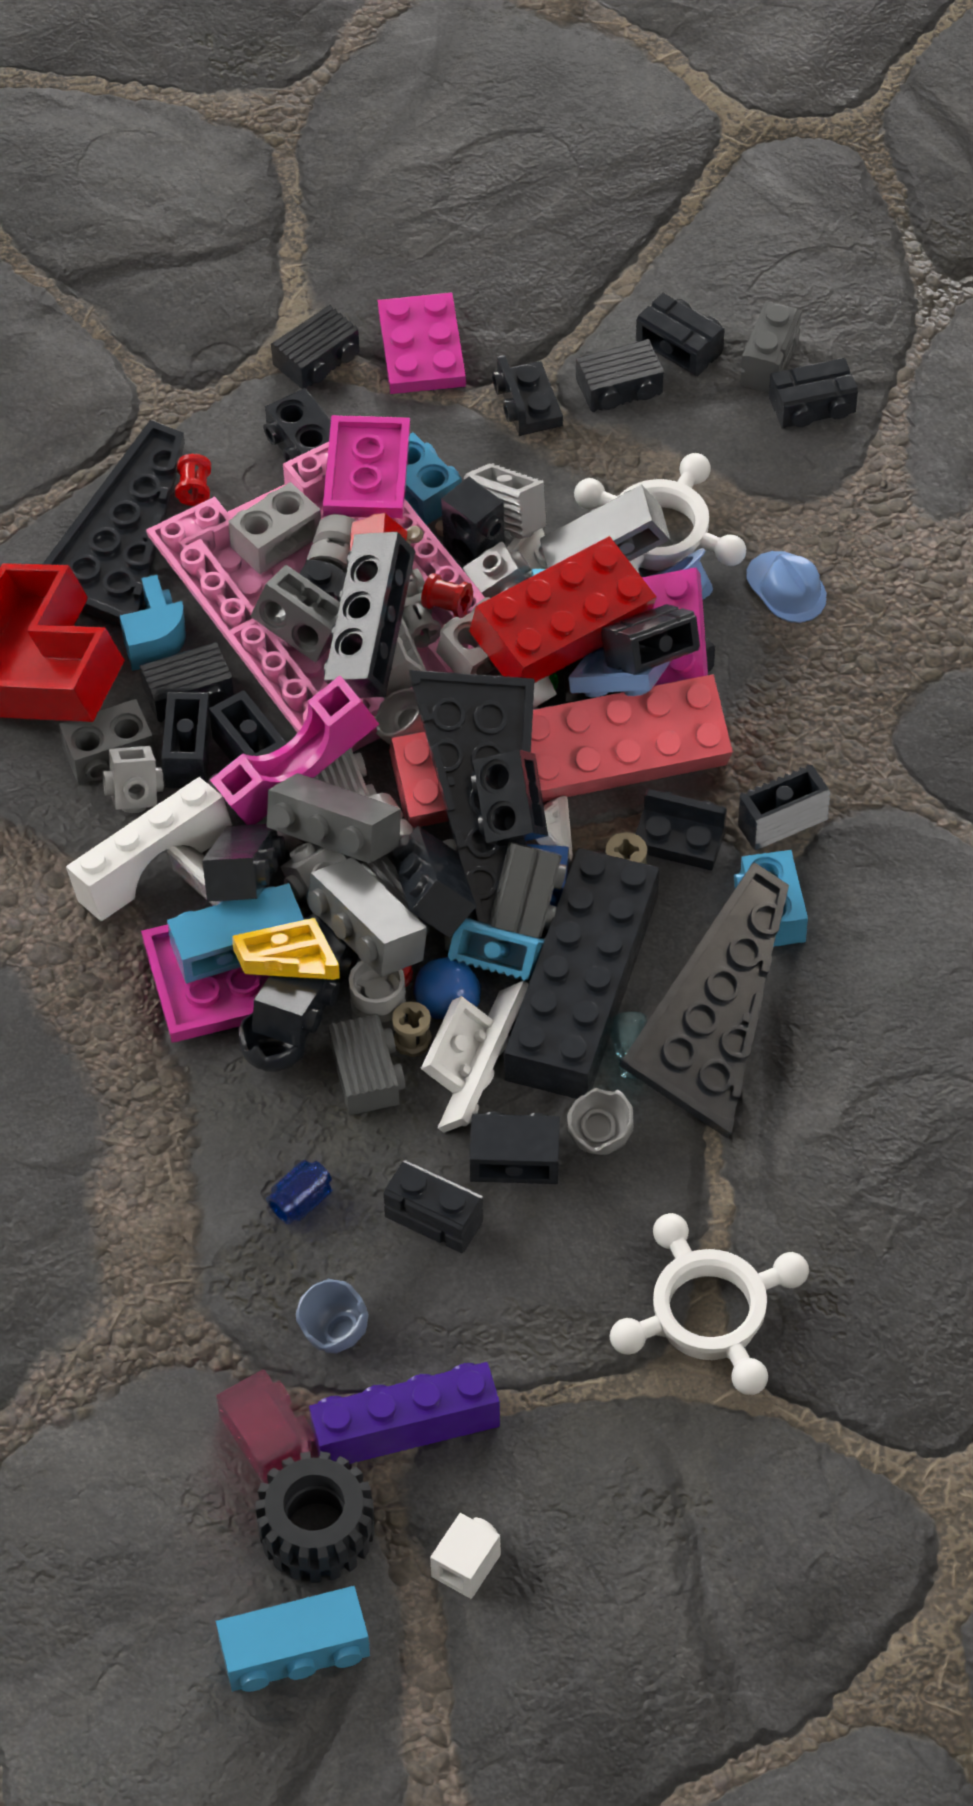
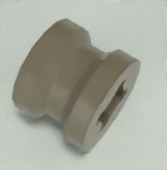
[605,832,647,864]

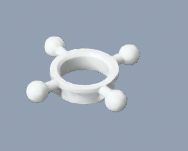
[574,453,746,573]
[610,1213,809,1395]

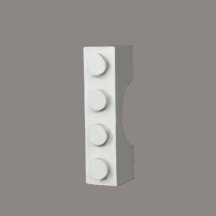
[66,777,232,921]

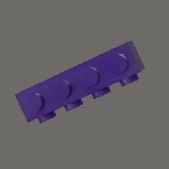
[309,1362,500,1464]

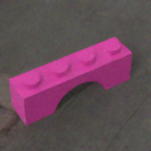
[210,675,379,825]

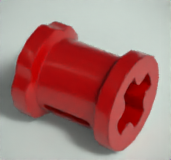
[175,453,212,506]
[421,573,474,618]

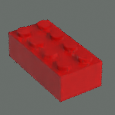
[469,536,657,683]

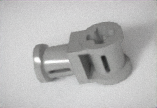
[402,568,442,648]

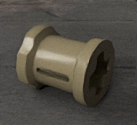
[392,1001,432,1057]

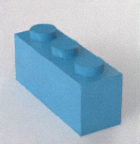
[167,883,304,984]
[216,1586,370,1692]

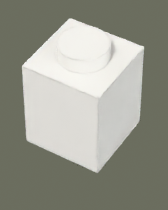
[430,1513,501,1599]

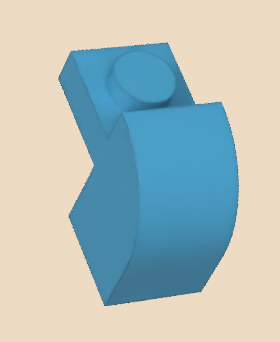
[120,575,186,671]

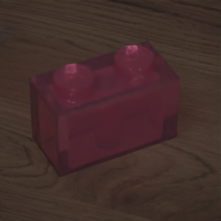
[216,1369,315,1484]

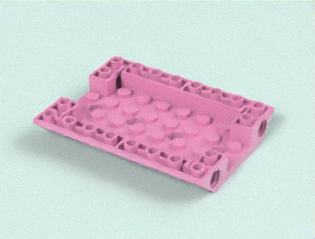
[146,442,485,752]

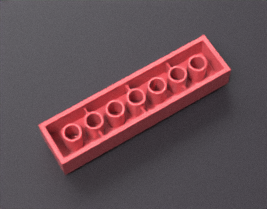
[389,674,733,828]

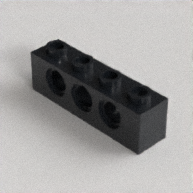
[324,532,416,698]

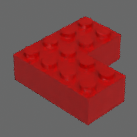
[0,563,125,722]

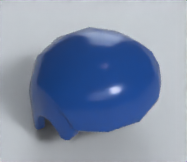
[413,957,482,1019]

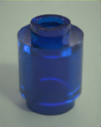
[266,1160,332,1224]

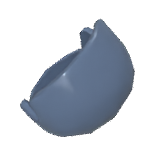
[296,1279,369,1353]

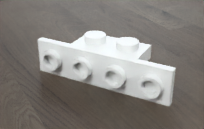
[421,981,529,1133]

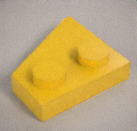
[232,918,340,980]

